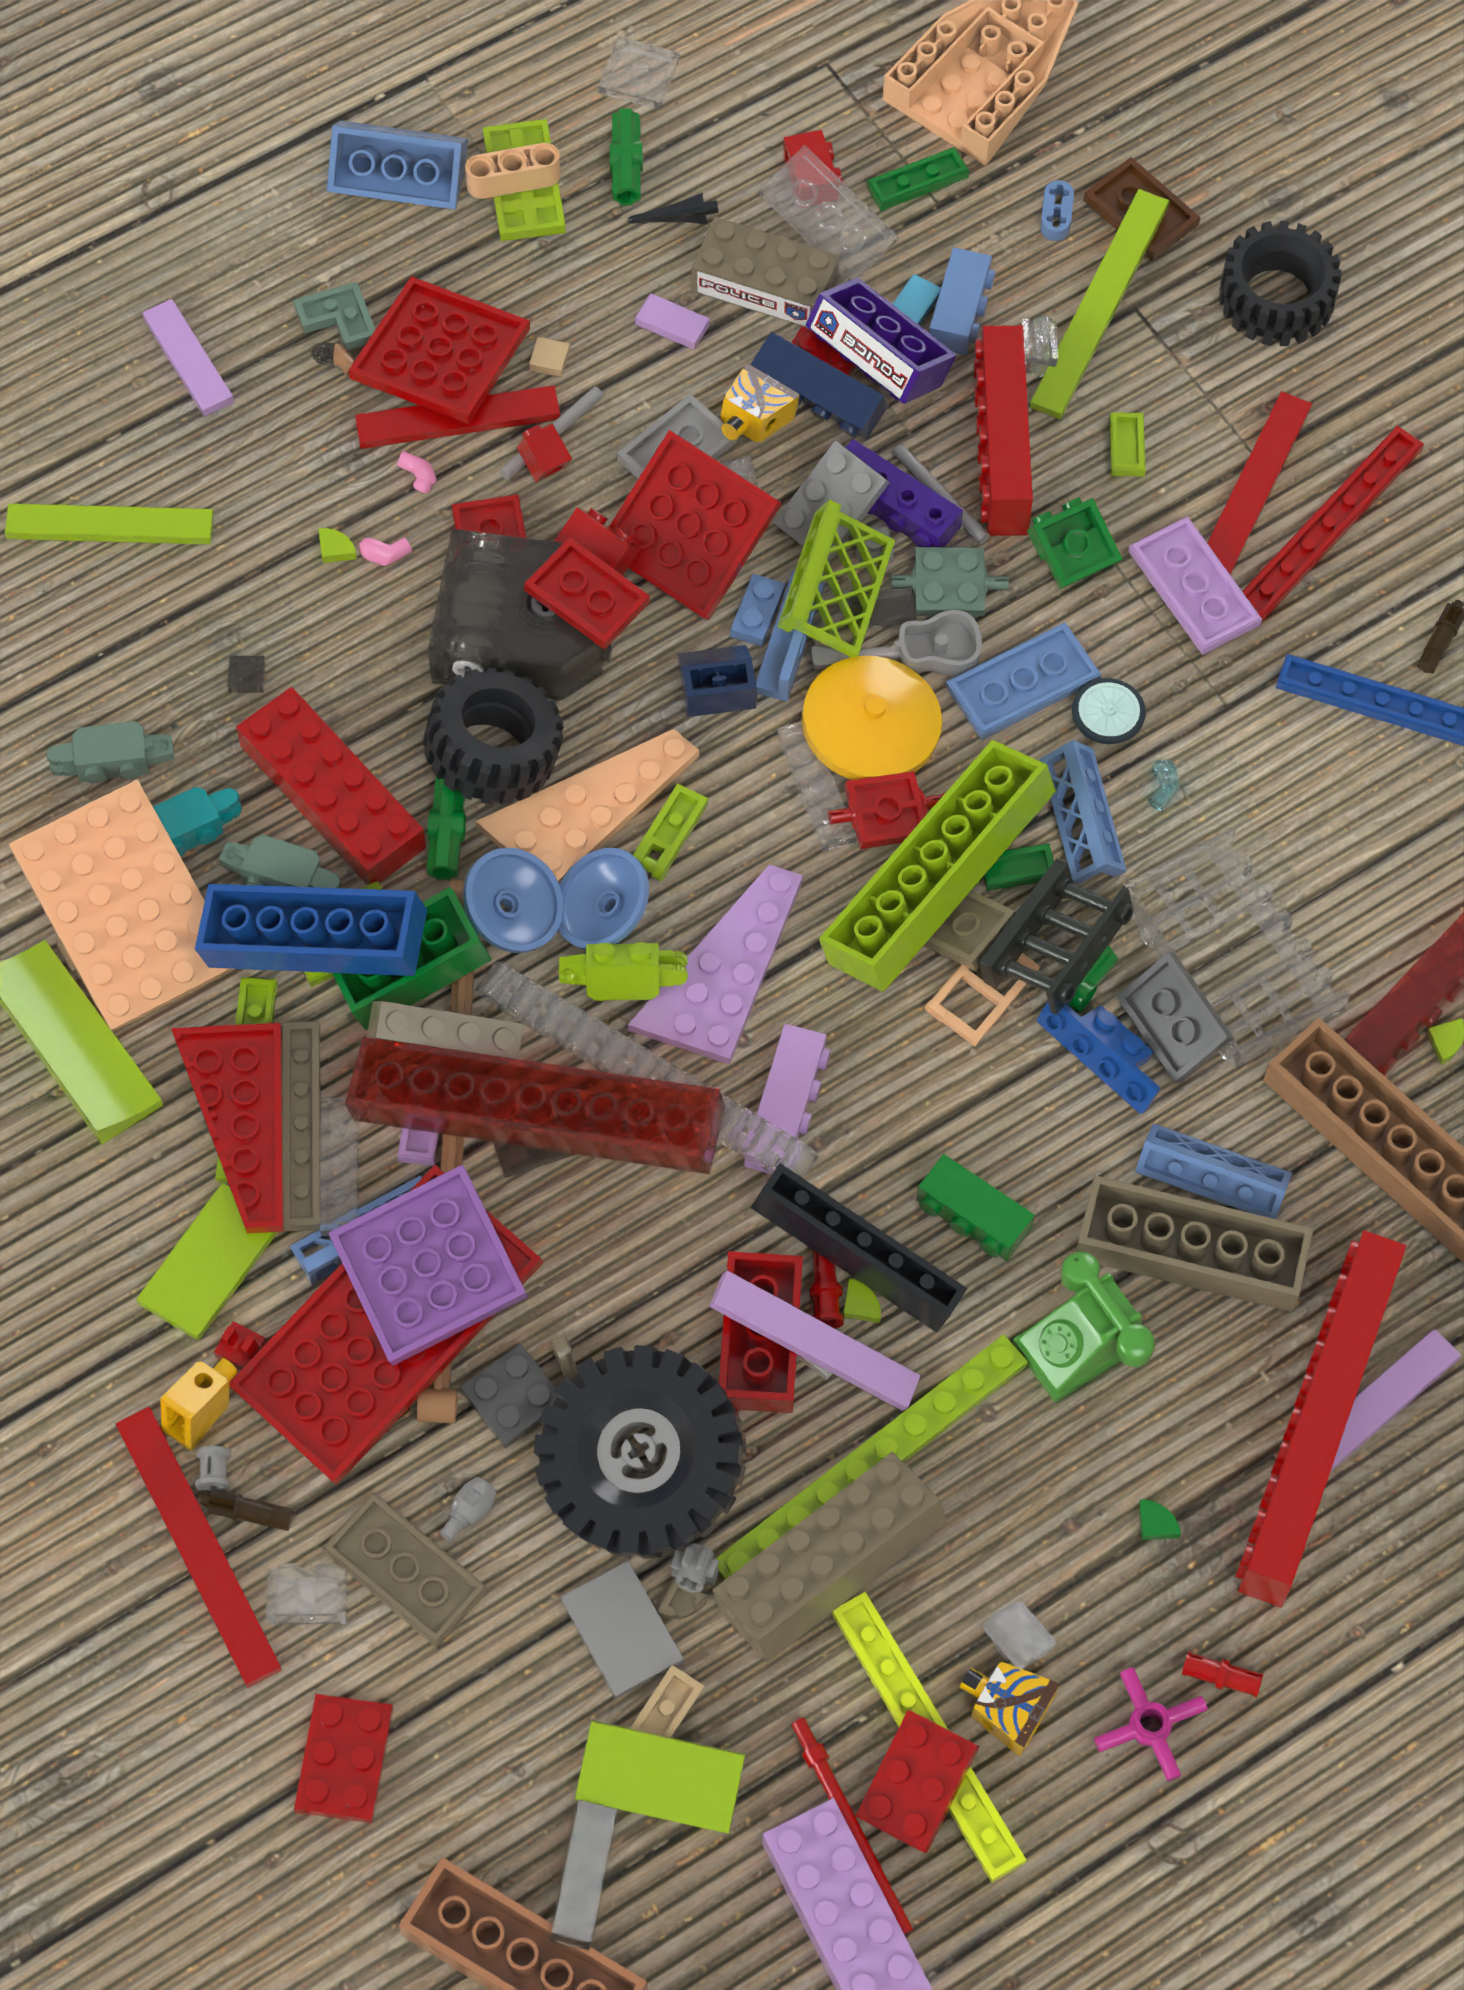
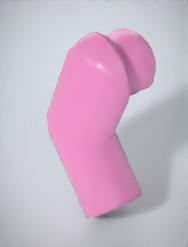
[397,451,436,494]
[359,537,412,566]

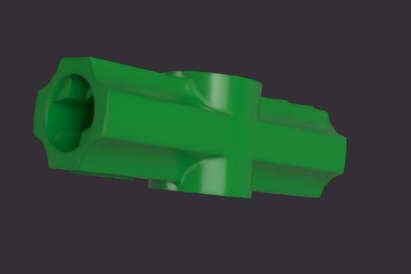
[610,108,643,206]
[427,776,466,880]

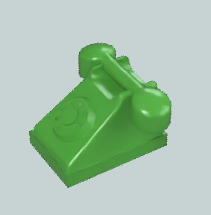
[1012,1252,1155,1403]

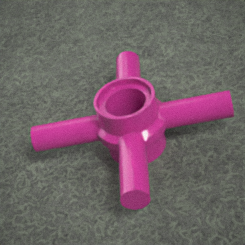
[1094,1667,1207,1782]

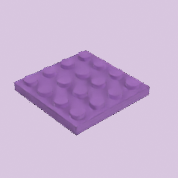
[328,1164,528,1366]

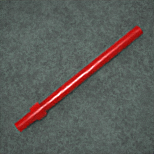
[791,1717,913,1935]

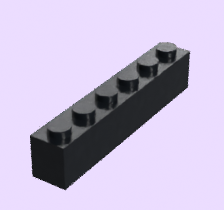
[750,1163,968,1333]

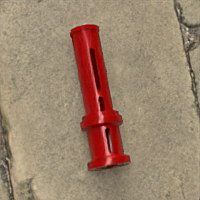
[809,1250,844,1329]

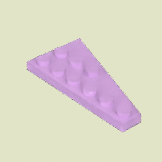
[628,864,803,1065]

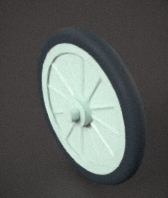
[1072,678,1146,744]

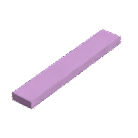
[709,1271,920,1411]
[1276,1329,1461,1477]

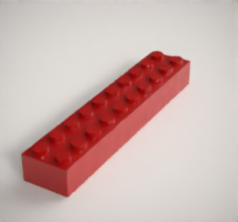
[1235,1230,1407,1608]

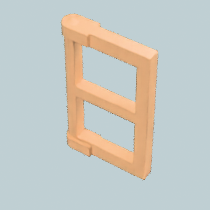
[924,953,1041,1047]

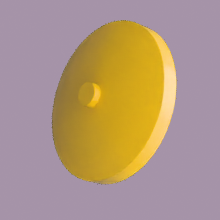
[802,656,942,780]

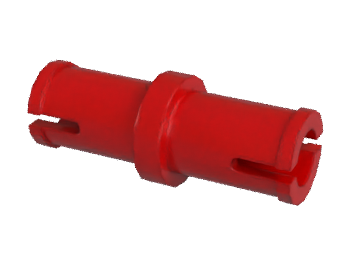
[1182,1651,1264,1698]

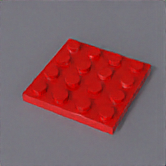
[348,276,530,424]
[609,430,782,620]

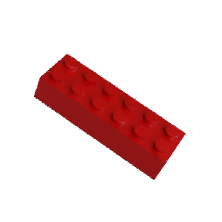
[973,325,1033,536]
[236,686,426,885]

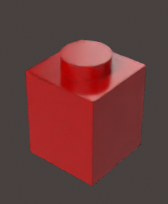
[516,423,572,483]

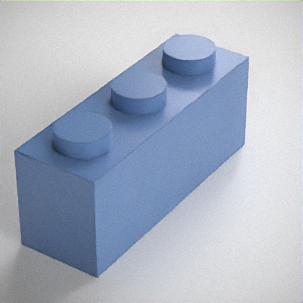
[929,247,996,355]

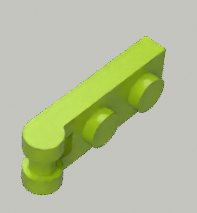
[633,783,708,882]

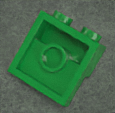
[1027,497,1123,589]

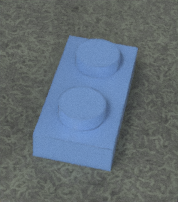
[730,574,785,647]

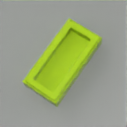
[1109,412,1146,477]

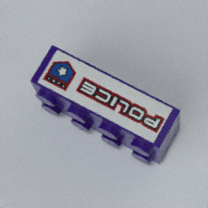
[805,277,957,404]

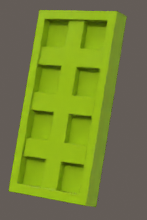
[482,119,566,242]

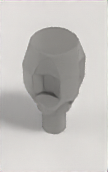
[440,1477,497,1542]

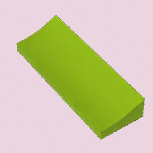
[0,940,163,1145]

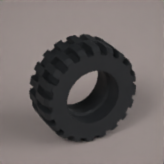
[423,668,564,804]

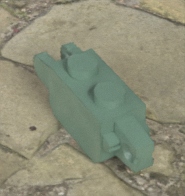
[46,721,175,783]
[219,835,342,888]

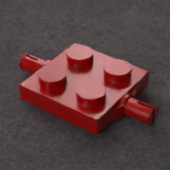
[828,771,945,849]

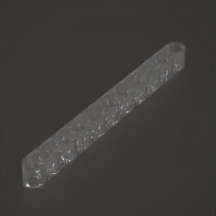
[475,960,819,1178]

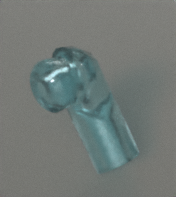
[1149,759,1180,811]

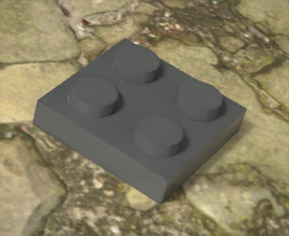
[460,1343,557,1449]

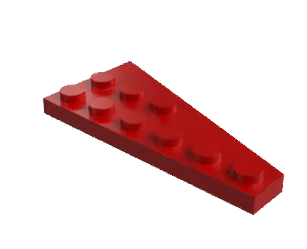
[171,1023,284,1234]

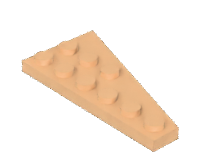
[476,729,699,885]

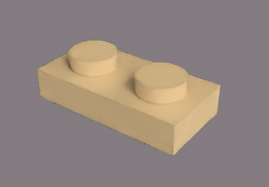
[631,1665,704,1738]

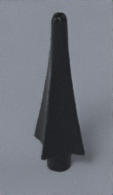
[628,193,719,224]

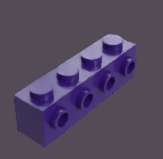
[845,439,963,547]

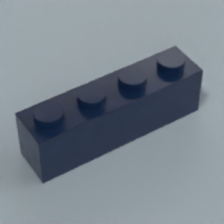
[750,331,889,439]

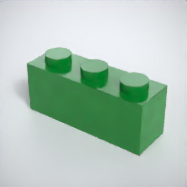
[916,1154,1035,1261]

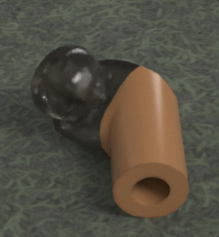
[311,343,355,377]

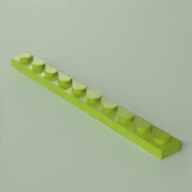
[716,1334,1028,1581]

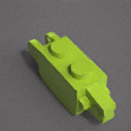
[559,942,688,1001]

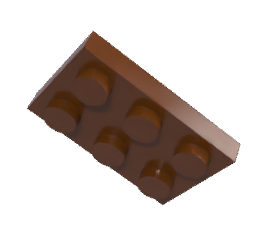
[1083,157,1200,261]

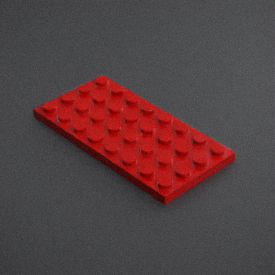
[229,1165,544,1486]

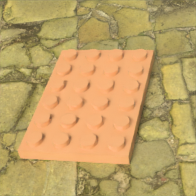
[9,779,235,1032]

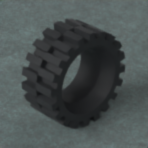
[1219,221,1342,346]

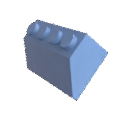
[327,120,468,209]

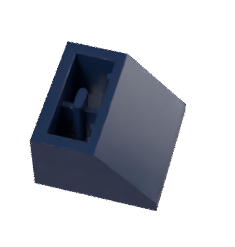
[677,645,757,717]

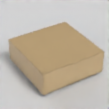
[529,337,570,377]

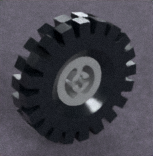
[534,1345,747,1559]

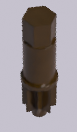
[1417,600,1464,674]
[201,1490,294,1531]

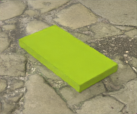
[136,1182,278,1342]
[575,1720,746,1834]

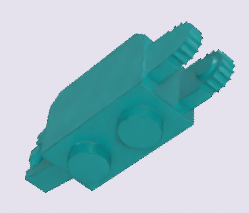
[153,787,242,857]

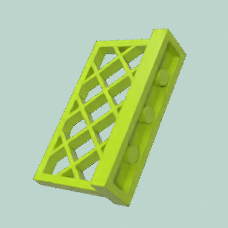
[777,499,895,657]

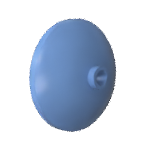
[463,848,564,953]
[558,848,649,950]

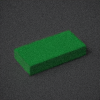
[983,843,1054,891]

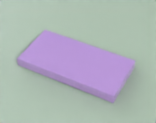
[1129,516,1262,655]

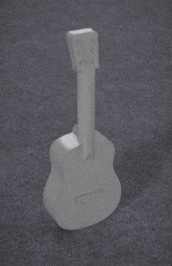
[810,610,982,676]

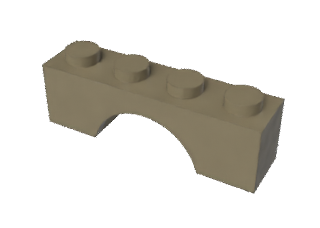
[367,1001,524,1060]

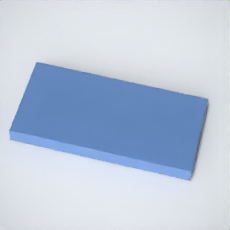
[946,622,1101,740]

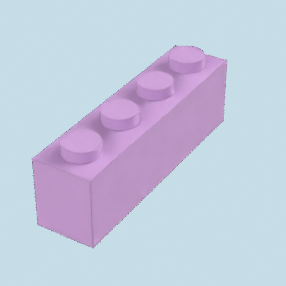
[744,1023,831,1174]

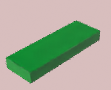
[867,147,969,211]

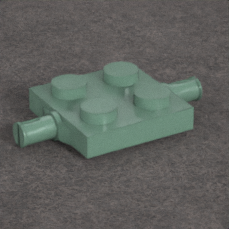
[891,547,1009,616]

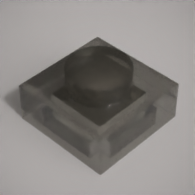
[228,655,266,693]

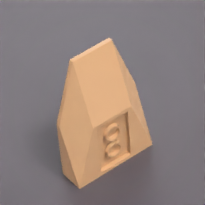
[883,0,1078,166]

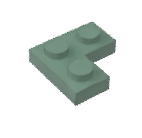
[293,281,375,351]

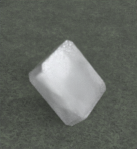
[983,1601,1056,1669]

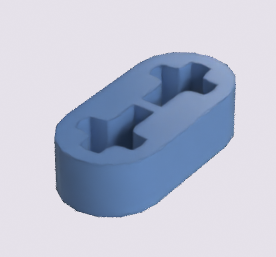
[1040,180,1074,241]

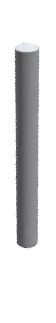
[499,386,603,480]
[892,443,990,544]

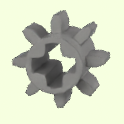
[671,1544,719,1592]

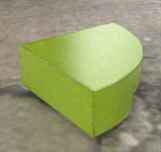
[318,528,357,563]
[1427,1018,1464,1065]
[843,1278,881,1323]

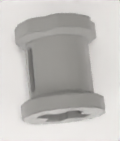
[195,1446,231,1493]

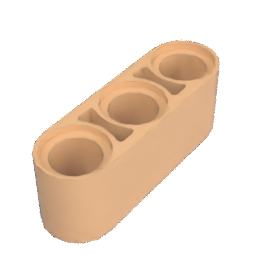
[465,143,561,199]

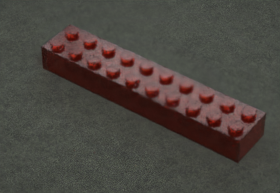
[345,1037,725,1175]

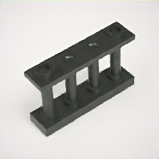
[979,858,1134,1015]

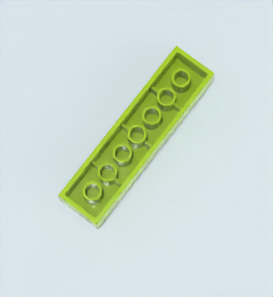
[819,740,1056,992]

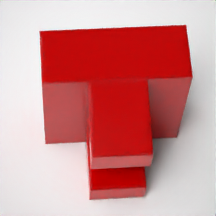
[214,1321,267,1370]

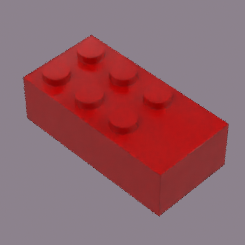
[719,1251,803,1413]

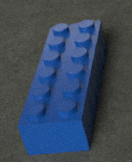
[195,884,427,976]

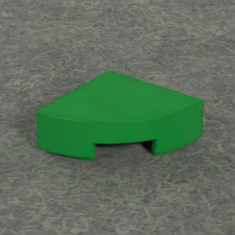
[1138,1500,1181,1540]

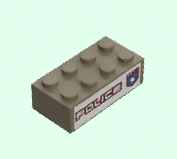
[691,216,840,327]

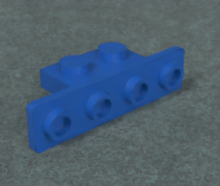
[1037,1001,1160,1114]

